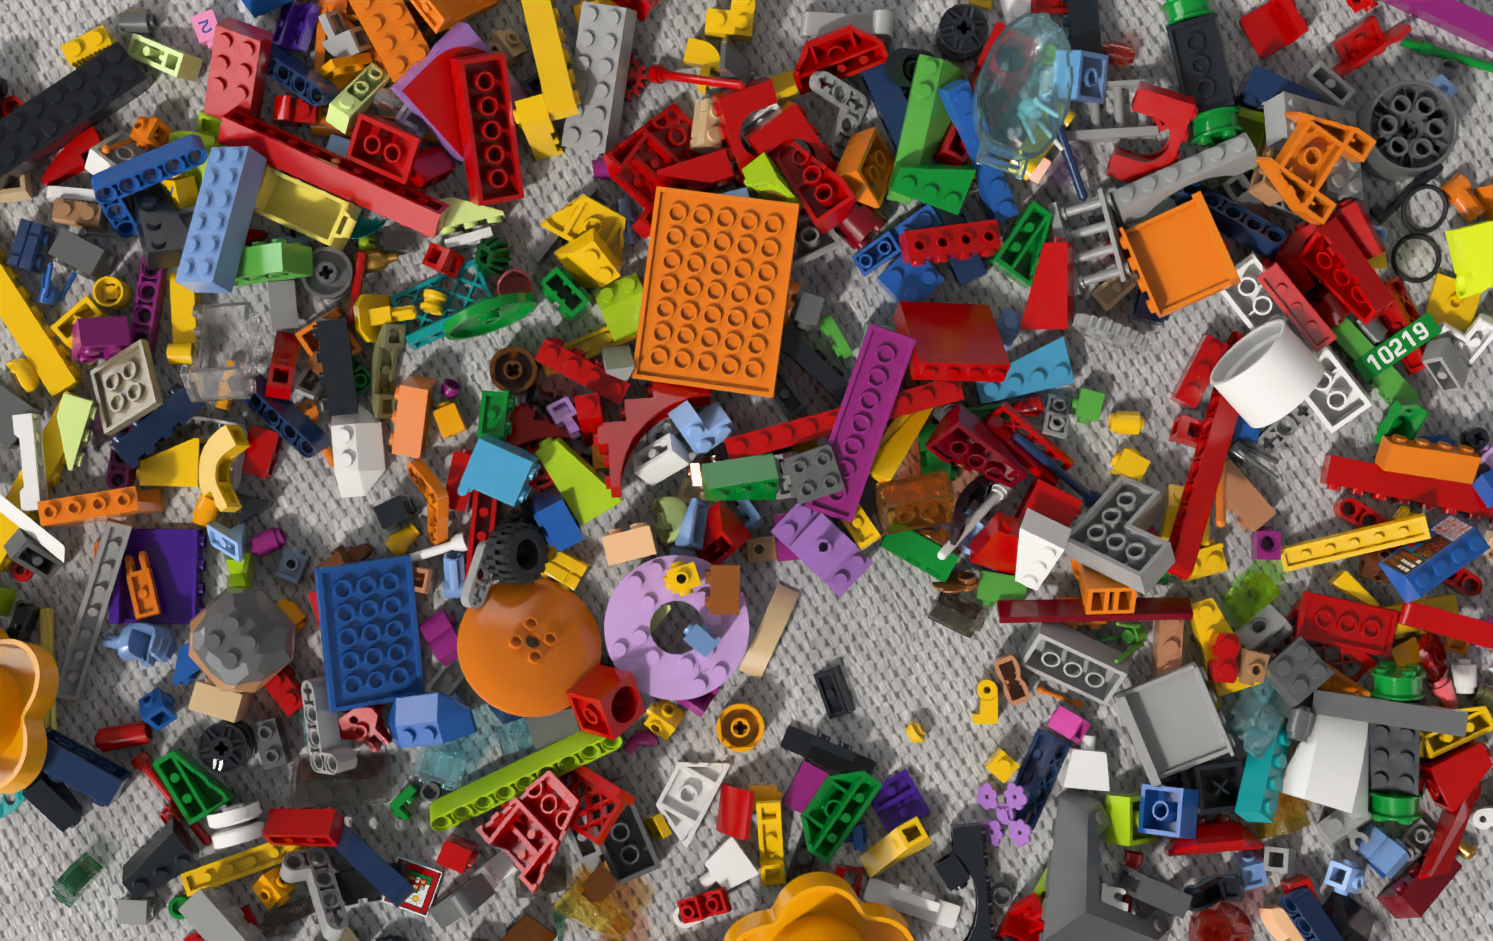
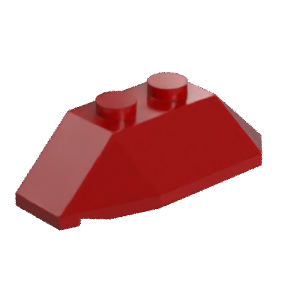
[793,24,888,95]
[1164,815,1265,857]

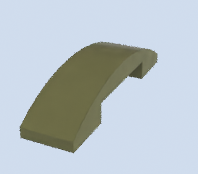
[370,323,406,419]

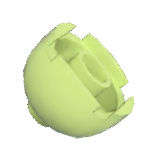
[652,496,688,545]

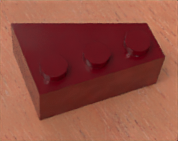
[1376,845,1462,919]

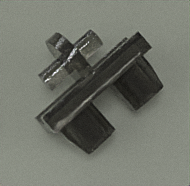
[503,497,539,527]

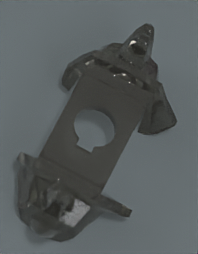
[257,892,332,939]

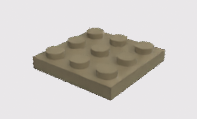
[90,339,163,436]

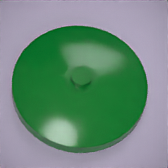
[442,293,537,340]

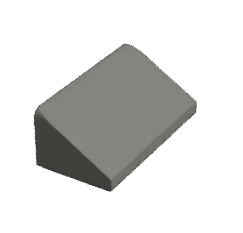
[600,345,635,381]

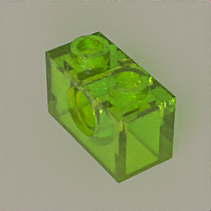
[1222,570,1281,624]

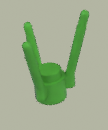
[1095,621,1147,664]

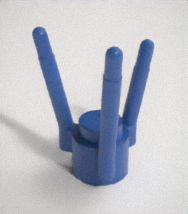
[38,262,77,306]

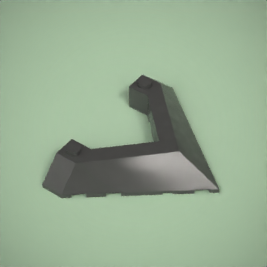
[1039,788,1169,941]

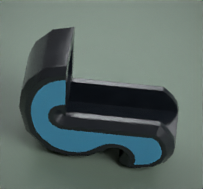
[1183,874,1245,912]

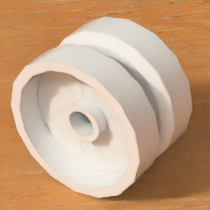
[206,801,265,849]

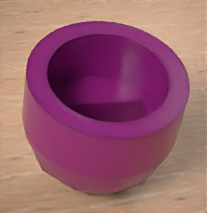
[440,378,461,399]

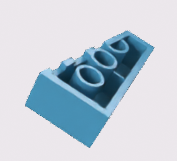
[973,336,1074,406]

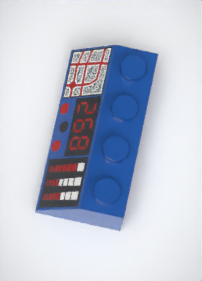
[1378,514,1490,604]

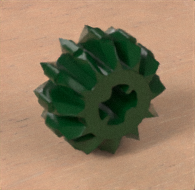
[473,236,512,277]

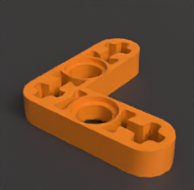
[407,459,449,546]

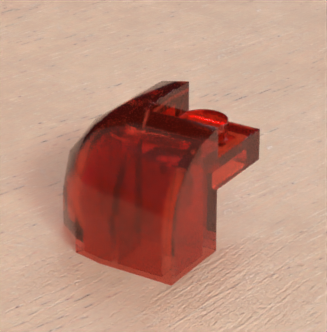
[1188,902,1255,941]

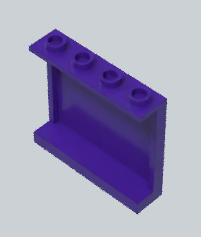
[109,528,207,624]

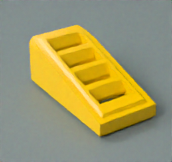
[1327,570,1379,606]

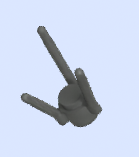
[1227,440,1279,485]

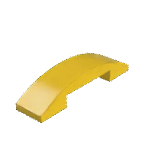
[756,800,785,886]

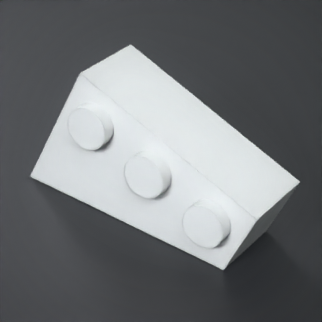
[1015,508,1072,591]

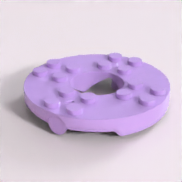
[604,555,749,700]

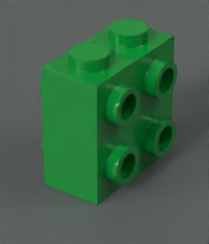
[539,266,593,323]

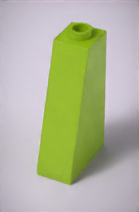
[535,436,624,526]

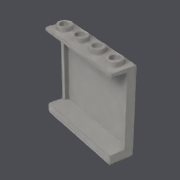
[1113,662,1236,787]

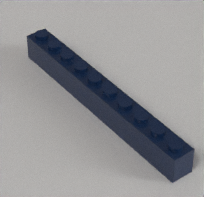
[860,62,988,288]

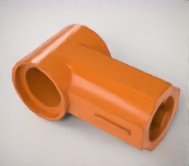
[1439,173,1486,223]

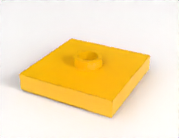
[1423,274,1481,333]

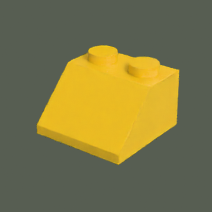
[554,227,621,289]

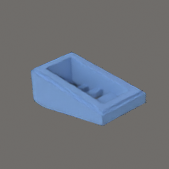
[675,498,710,550]

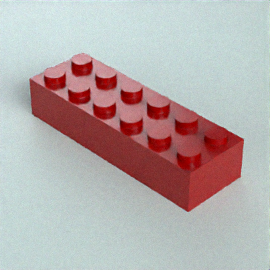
[450,51,524,206]

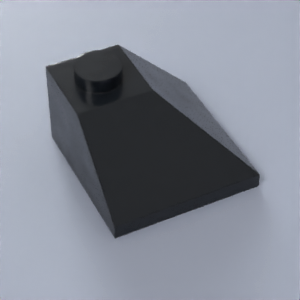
[1321,891,1375,941]

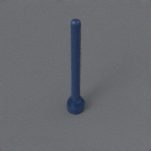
[1037,89,1088,201]
[1013,432,1102,509]

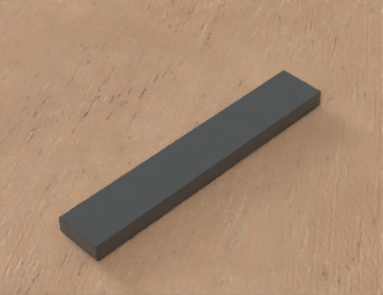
[1311,689,1468,737]

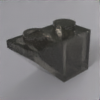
[514,865,567,898]

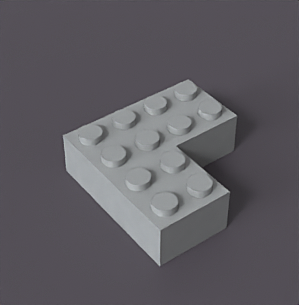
[1264,92,1364,209]
[1065,474,1175,595]

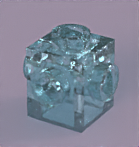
[495,718,534,755]

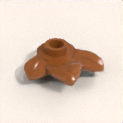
[932,571,980,593]

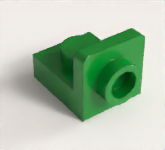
[389,781,419,821]

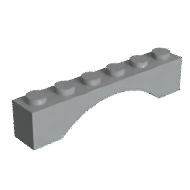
[1111,132,1258,225]

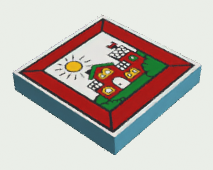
[382,855,444,918]

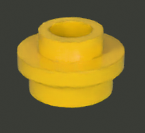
[905,721,926,744]

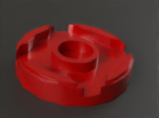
[1419,632,1448,681]

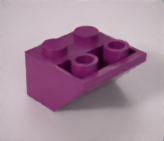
[72,316,131,363]

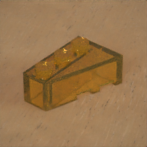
[548,872,636,941]

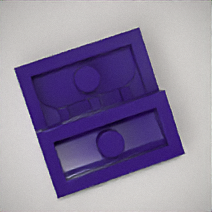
[272,1,321,52]
[871,769,931,834]

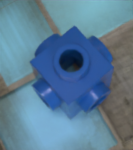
[138,687,177,732]

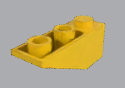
[859,816,933,879]

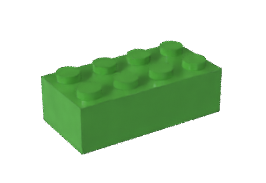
[234,239,313,286]

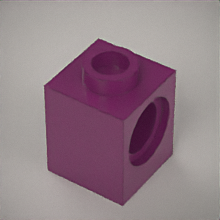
[1251,526,1281,560]

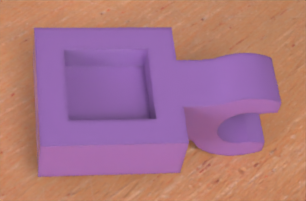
[546,396,581,440]

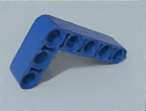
[91,134,208,238]

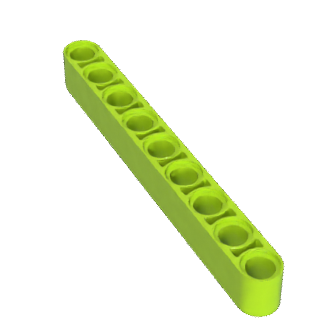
[429,731,622,831]

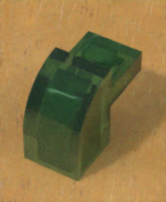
[52,852,103,908]

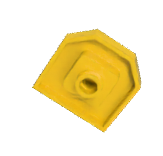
[353,294,417,343]

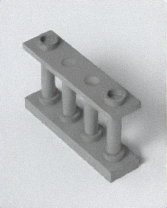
[1065,76,1159,144]
[1047,188,1132,297]

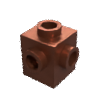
[1359,549,1395,583]

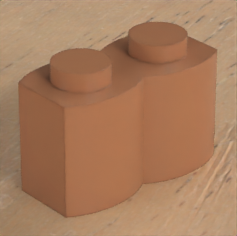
[994,653,1029,706]

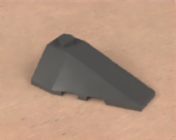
[720,38,755,90]

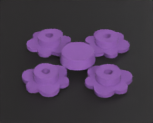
[976,782,1032,847]

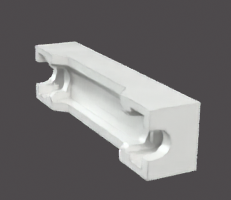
[12,413,48,512]

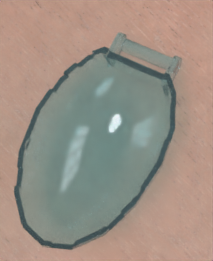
[972,12,1074,180]

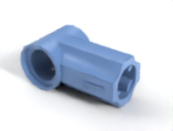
[443,551,466,598]

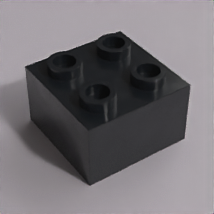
[1188,757,1243,815]

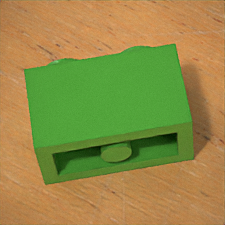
[974,570,1027,606]

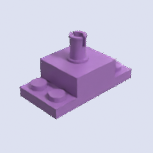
[770,502,873,597]

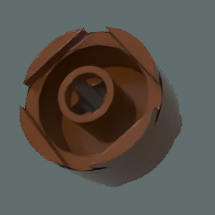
[489,346,540,396]

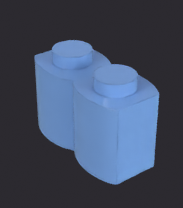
[1355,823,1410,879]

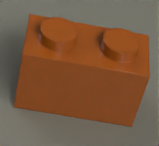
[705,564,740,615]

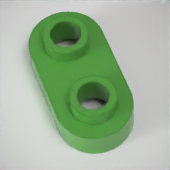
[819,314,853,359]

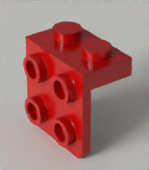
[1239,0,1309,59]

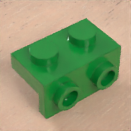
[477,390,515,442]
[1373,398,1429,445]

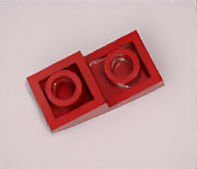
[677,887,732,924]

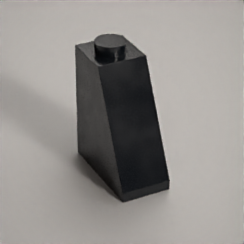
[22,770,83,833]

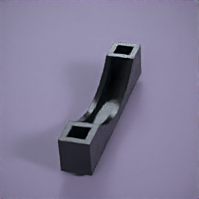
[950,822,995,941]

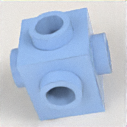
[1324,859,1365,896]

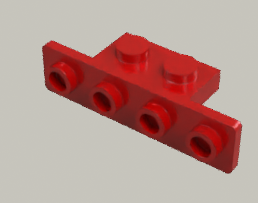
[1331,16,1412,80]

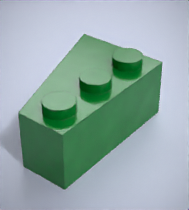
[887,163,976,215]

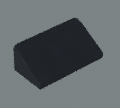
[813,665,856,719]

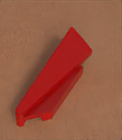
[1418,782,1482,879]

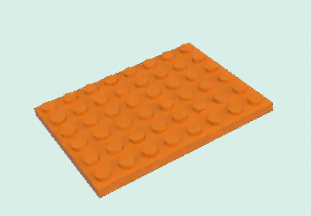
[632,186,800,398]

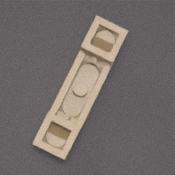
[739,583,800,679]

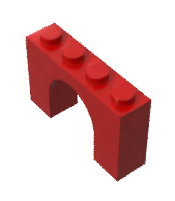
[711,76,779,188]
[1106,81,1198,183]
[744,101,839,215]
[1273,198,1386,293]

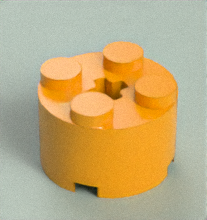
[716,701,764,752]

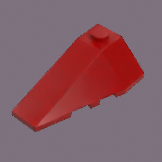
[770,139,856,234]

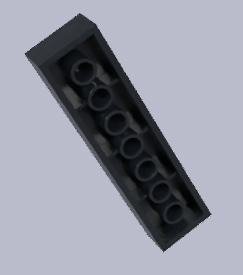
[0,41,151,190]

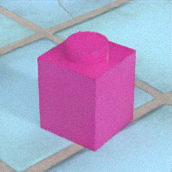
[1048,705,1091,745]

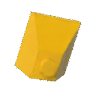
[1161,484,1210,546]

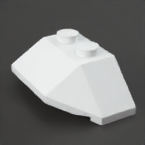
[331,402,386,498]

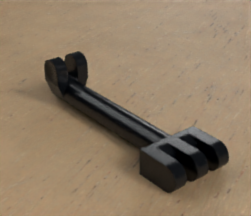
[1369,163,1444,224]

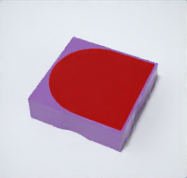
[390,22,529,162]

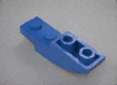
[851,204,944,277]

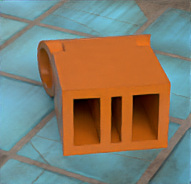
[1070,558,1137,615]

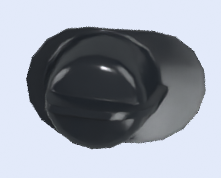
[885,48,936,87]

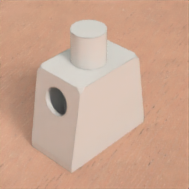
[1060,734,1110,791]
[699,836,759,890]

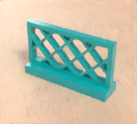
[390,258,493,350]

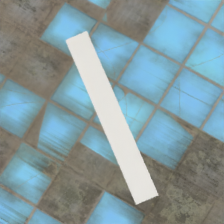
[0,495,65,563]

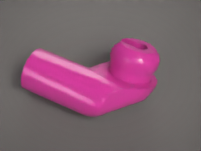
[623,730,658,755]

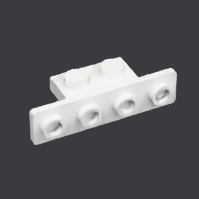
[863,877,960,929]

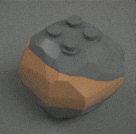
[188,588,296,693]

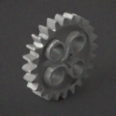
[1072,313,1150,353]

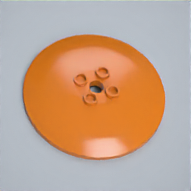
[457,578,602,717]

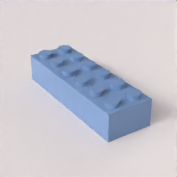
[175,146,267,293]

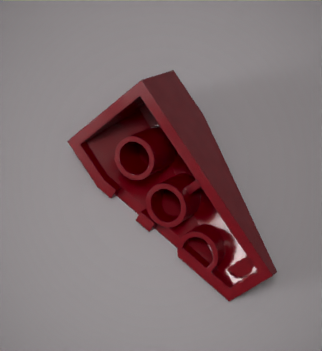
[925,404,1028,488]

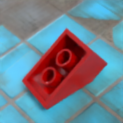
[345,113,422,185]

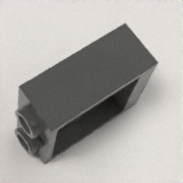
[1113,864,1193,919]

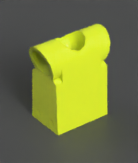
[1445,219,1493,299]

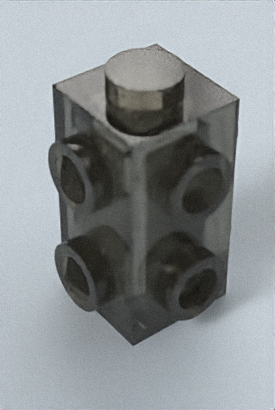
[928,591,985,639]

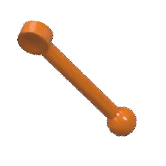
[101,138,137,154]
[1036,685,1083,709]

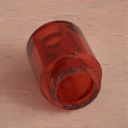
[1102,40,1136,68]

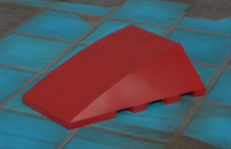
[603,103,700,209]
[475,770,581,894]
[995,892,1044,941]

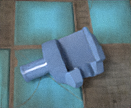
[103,622,176,668]

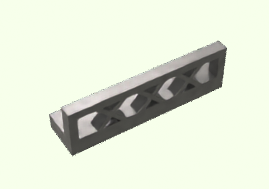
[531,183,615,272]

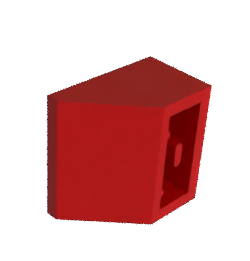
[695,500,752,564]

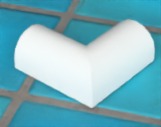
[1430,313,1493,365]

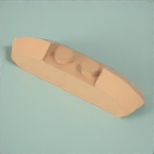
[1259,903,1305,941]

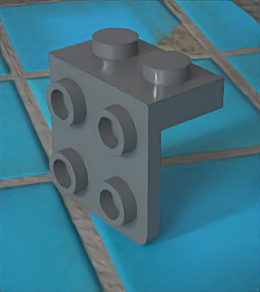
[780,444,844,505]

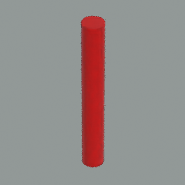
[347,252,367,324]

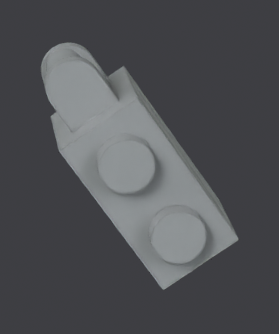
[567,807,604,873]

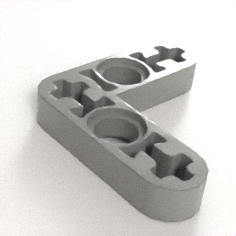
[809,71,867,158]
[1256,400,1314,454]
[183,416,248,491]
[460,540,517,609]

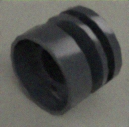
[935,4,989,63]
[197,720,257,774]

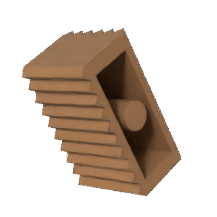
[52,197,109,231]

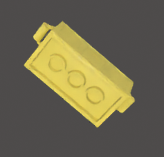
[253,166,362,252]

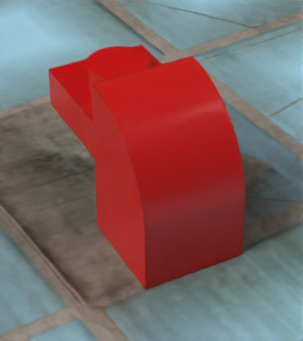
[272,95,320,128]

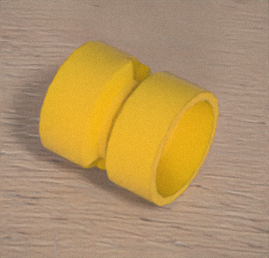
[92,276,133,310]

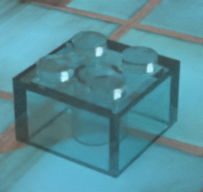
[412,745,473,791]

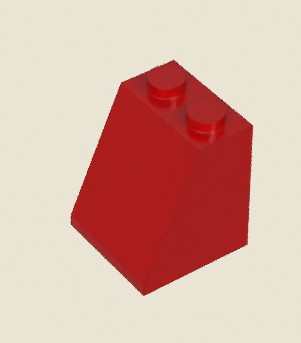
[1424,740,1493,812]

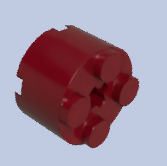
[834,203,888,251]

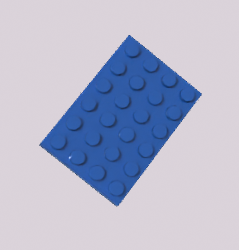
[314,554,425,713]

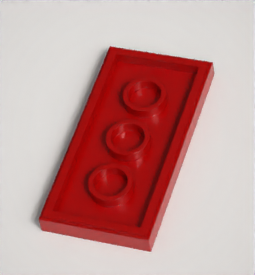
[1293,591,1399,658]

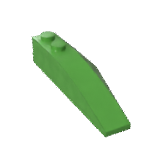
[886,54,963,204]

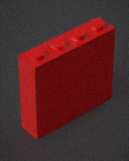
[893,301,1011,382]

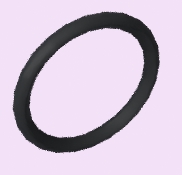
[1401,184,1448,234]
[1391,234,1441,283]

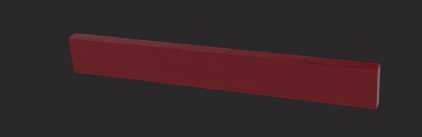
[997,597,1194,623]

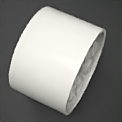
[1210,319,1324,428]

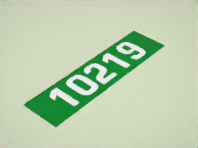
[1353,312,1442,383]

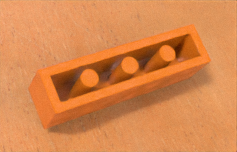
[1374,434,1481,484]

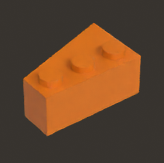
[389,374,438,459]

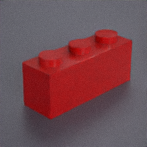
[1169,334,1229,410]
[262,806,345,846]

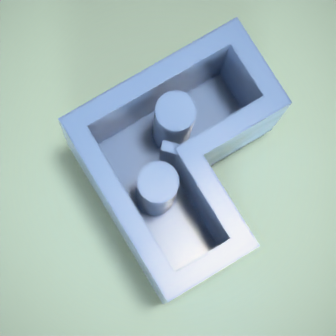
[667,400,737,458]

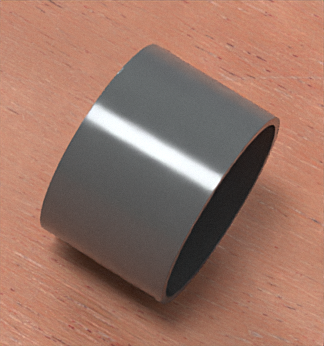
[1356,80,1459,182]

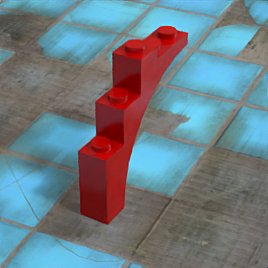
[593,381,711,498]
[445,402,582,513]

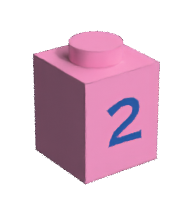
[190,9,221,50]

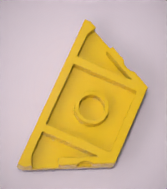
[541,193,626,268]

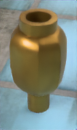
[354,249,399,274]

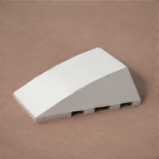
[1280,714,1369,819]

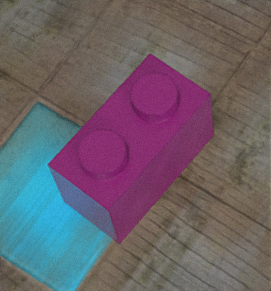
[782,758,830,814]

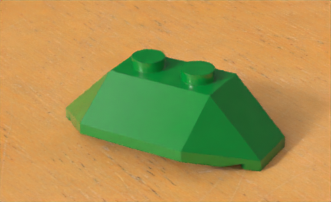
[800,770,883,865]

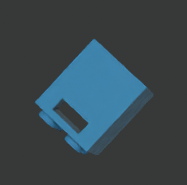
[458,434,541,507]

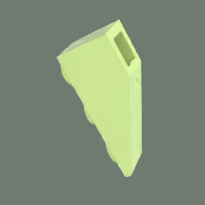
[326,62,391,134]
[439,197,507,235]
[57,393,98,471]

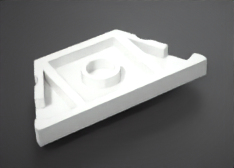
[655,762,730,847]

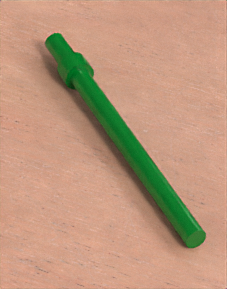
[1400,38,1493,73]

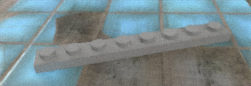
[56,518,132,701]

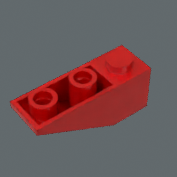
[265,331,300,400]

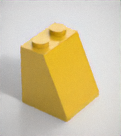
[137,438,208,487]

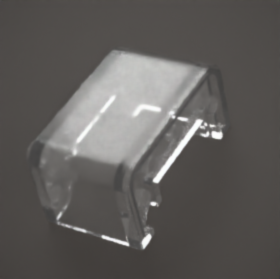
[180,301,265,403]

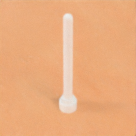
[937,482,1013,560]
[409,532,469,563]

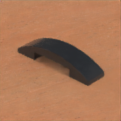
[949,474,994,546]

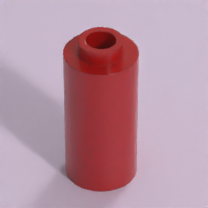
[94,720,153,752]

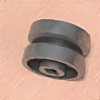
[301,247,355,302]

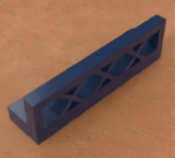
[1005,728,1072,830]

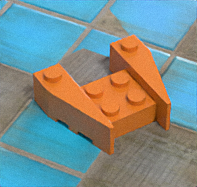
[1256,112,1377,225]

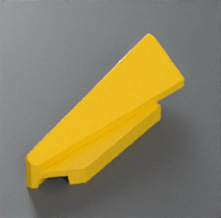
[869,408,933,483]

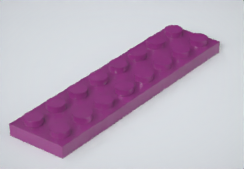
[806,323,916,523]

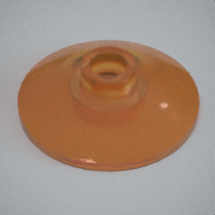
[918,527,962,554]

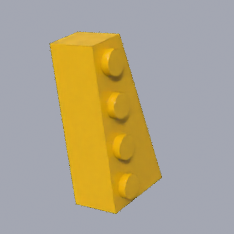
[1189,597,1264,697]

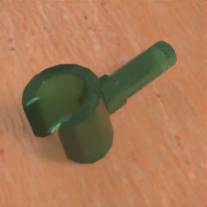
[553,905,568,941]

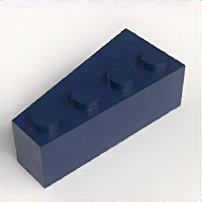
[110,383,206,468]

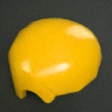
[5,358,40,393]

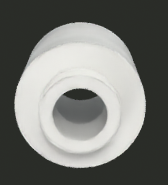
[1451,658,1477,694]

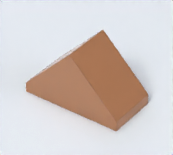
[412,565,438,594]

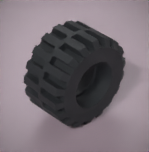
[484,523,549,584]

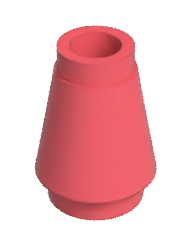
[1428,676,1459,709]

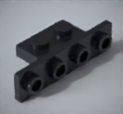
[780,725,876,776]

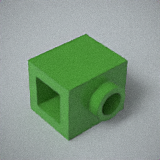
[1070,388,1105,426]

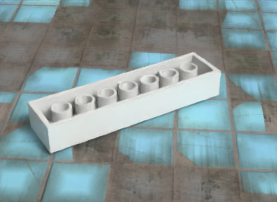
[1221,251,1372,433]

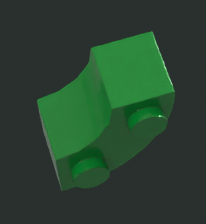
[918,424,956,493]

